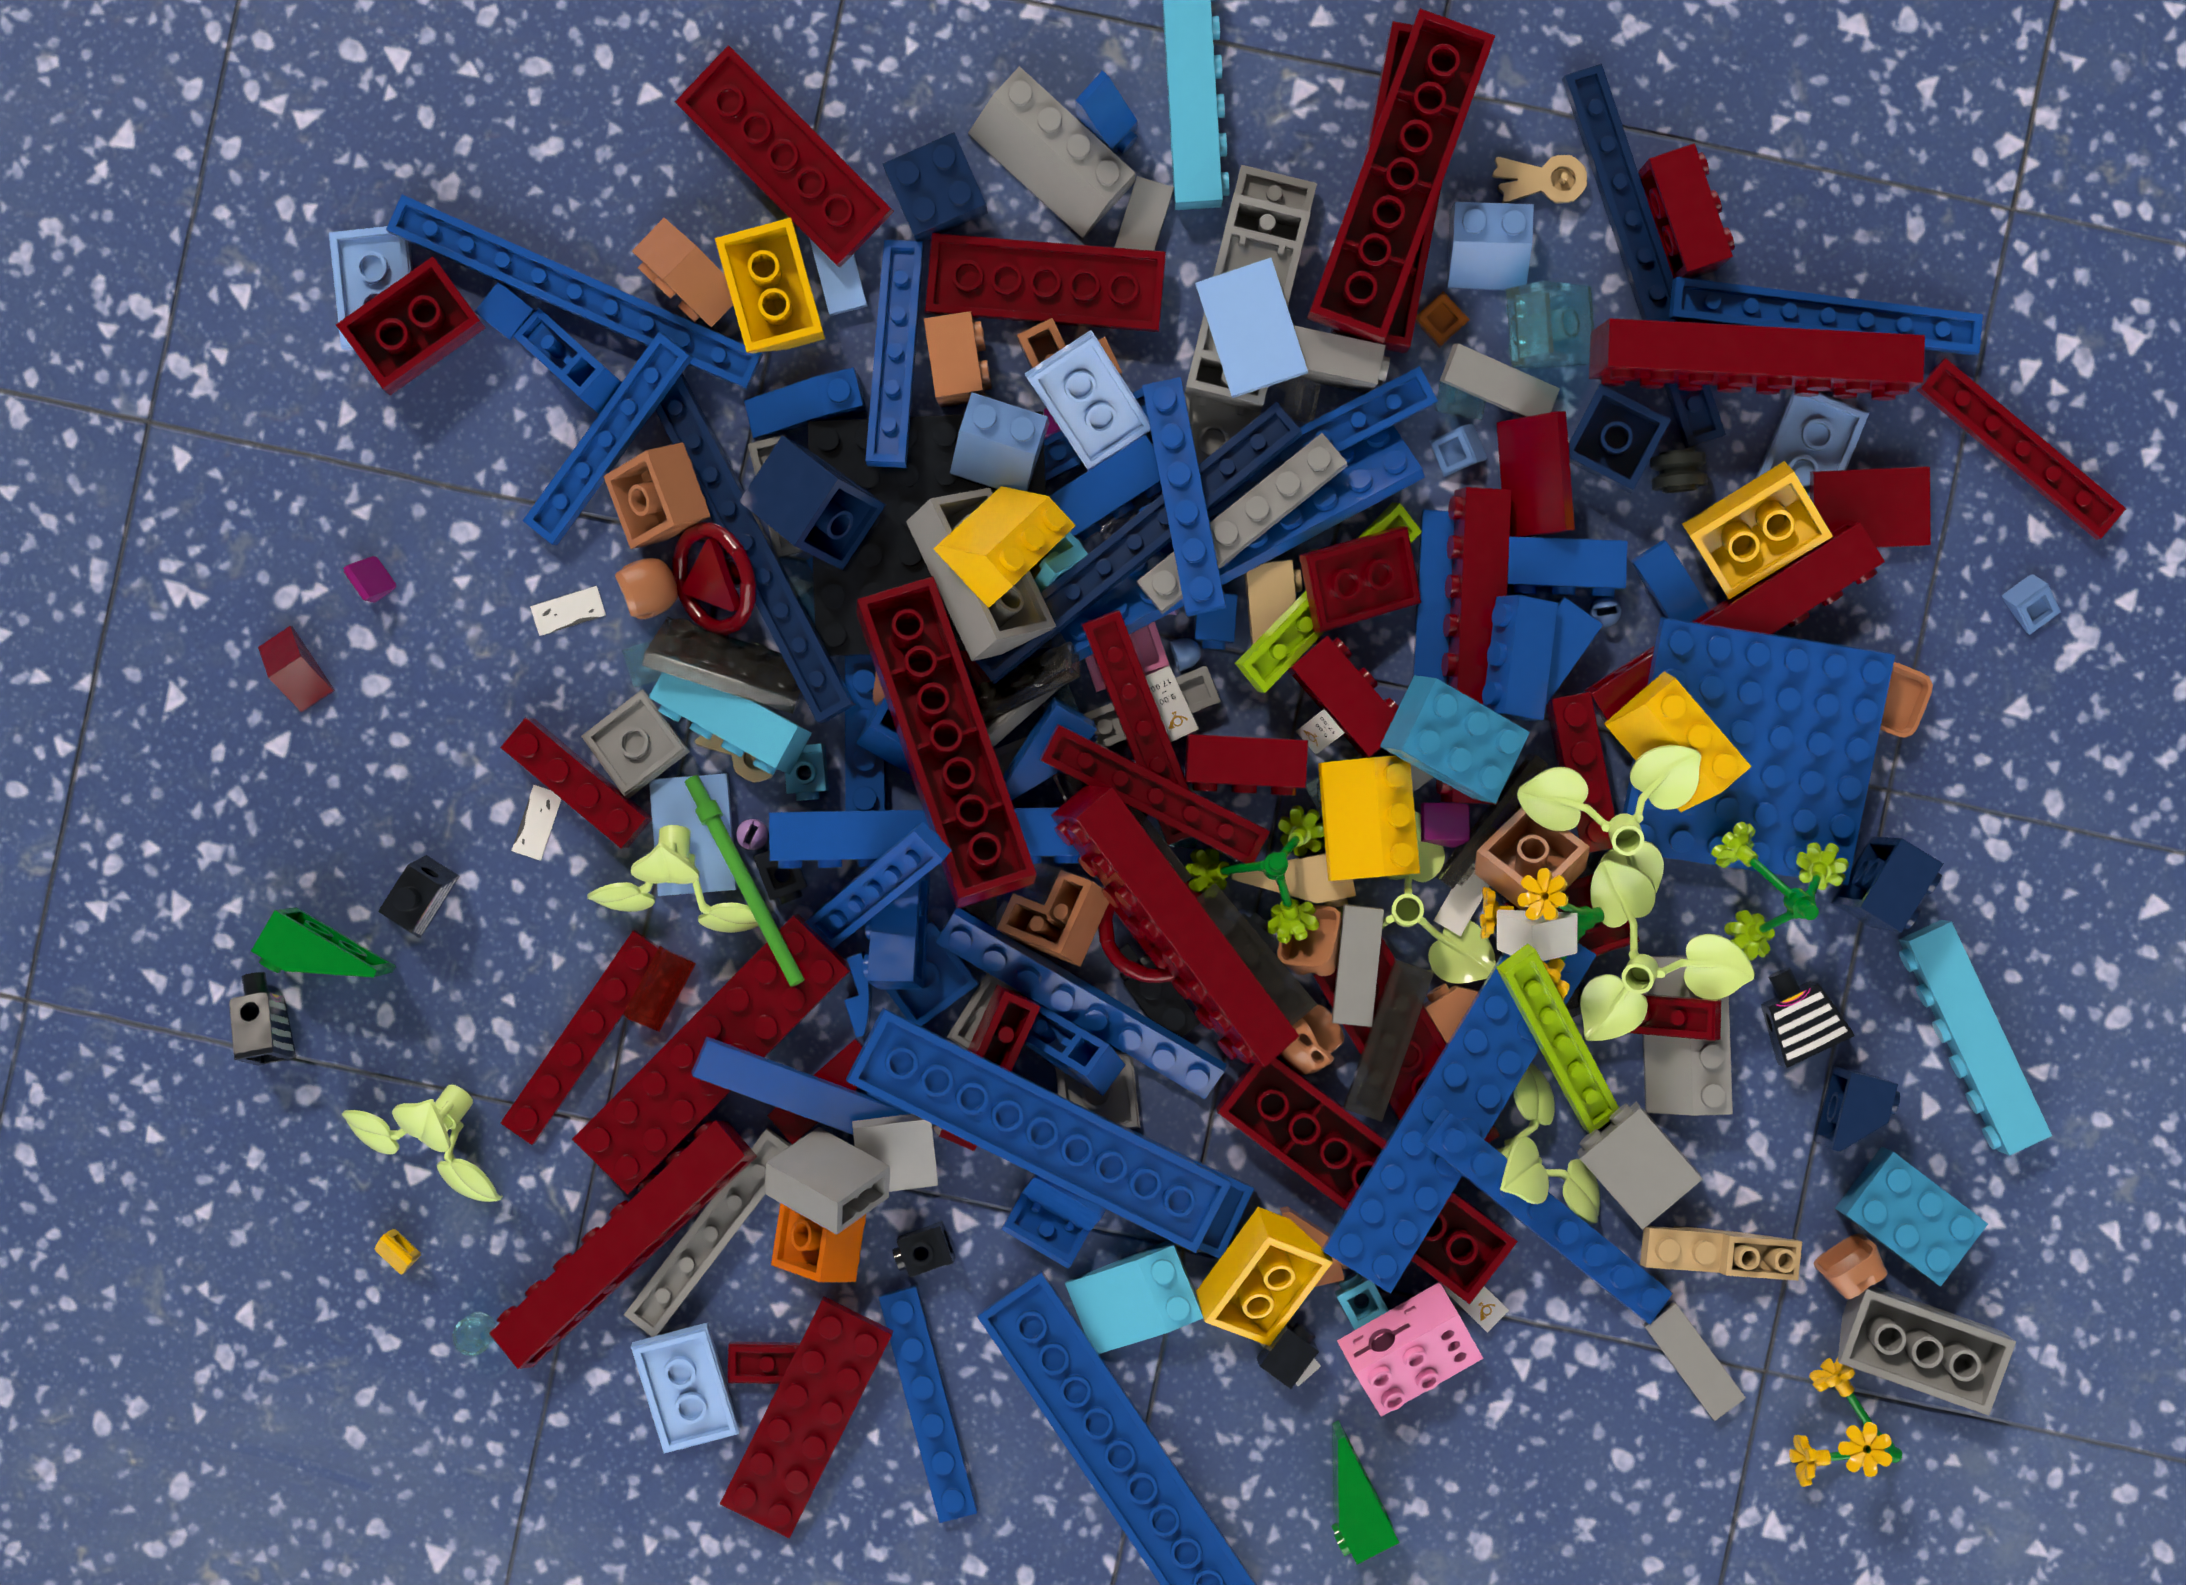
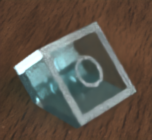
[1506,281,1594,369]

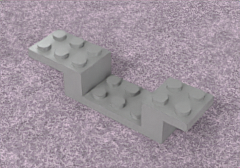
[1185,165,1317,464]

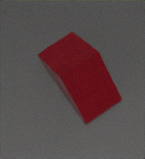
[258,626,335,712]

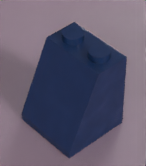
[739,435,886,570]

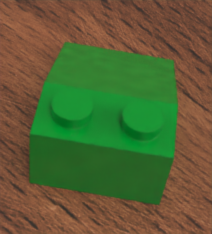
[251,907,396,977]
[1331,1420,1400,1565]

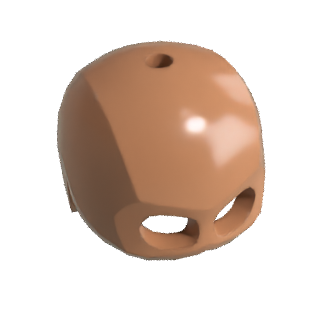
[615,558,678,619]
[1280,1005,1345,1075]

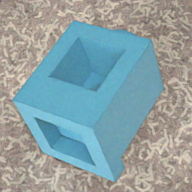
[785,744,829,801]
[1335,1272,1389,1330]

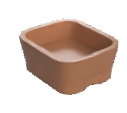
[1880,662,1933,738]
[1277,905,1342,976]
[1814,1233,1888,1299]

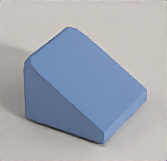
[1429,424,1487,477]
[2002,574,2061,635]

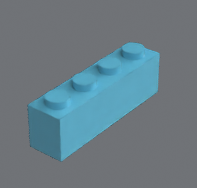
[649,656,812,775]

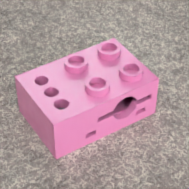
[1337,1282,1483,1417]

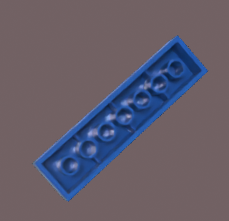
[769,807,1081,868]

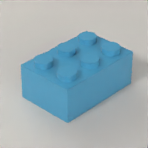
[1380,675,1530,804]
[1835,1147,1988,1287]

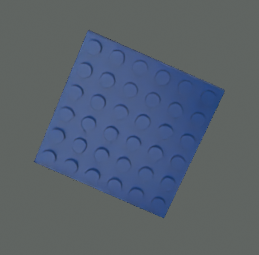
[1623,617,1895,885]

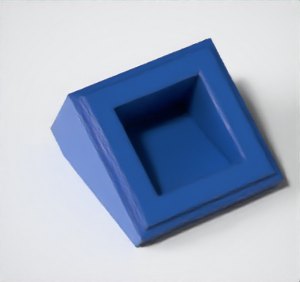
[475,282,534,340]

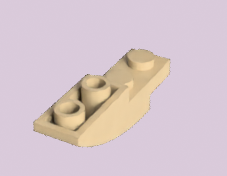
[1640,1226,1802,1281]

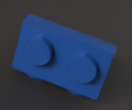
[1001,1174,1105,1268]

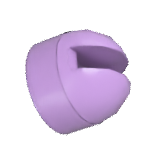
[736,819,769,850]

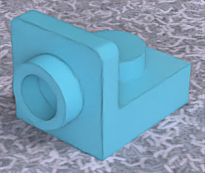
[1035,532,1088,593]

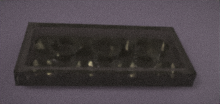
[642,617,803,714]

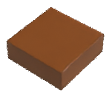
[1416,291,1470,348]

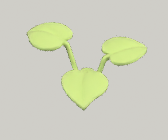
[1517,745,1701,893]
[1337,812,1496,984]
[587,825,759,933]
[1580,859,1755,1041]
[1496,1063,1600,1224]
[342,1085,503,1202]

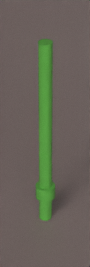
[684,775,804,987]

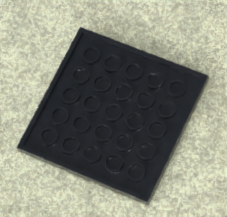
[808,411,1052,657]

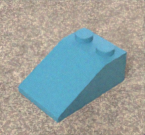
[1065,1240,1203,1354]

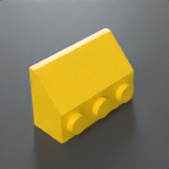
[715,217,825,354]
[1682,461,1833,599]
[933,486,1076,608]
[1604,671,1752,812]
[1318,756,1420,881]
[1196,1207,1333,1346]

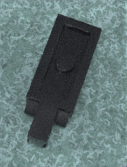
[1119,943,1201,1037]

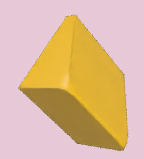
[375,1229,421,1275]

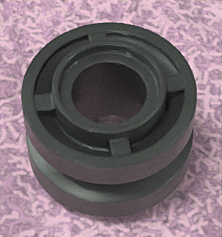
[1650,449,1708,493]

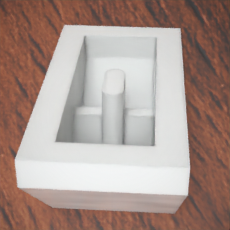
[1497,909,1578,961]

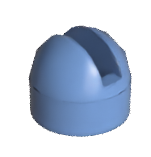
[1589,597,1622,628]
[1170,638,1201,671]

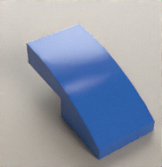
[1631,539,1709,622]
[844,951,872,1038]

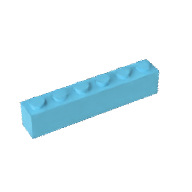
[1162,0,1229,210]
[1899,920,2052,1156]

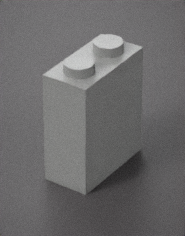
[1293,325,1390,394]
[1577,1101,1703,1230]
[765,1127,890,1235]

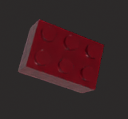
[1638,143,1735,279]
[336,256,486,395]
[1287,635,1399,758]
[1185,734,1308,796]

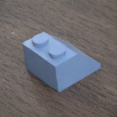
[1447,202,1534,291]
[950,392,1049,491]

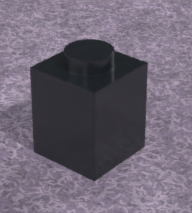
[1257,1323,1319,1389]

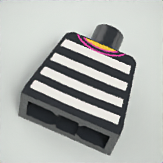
[378,855,460,938]
[1761,967,1855,1068]
[229,972,296,1066]

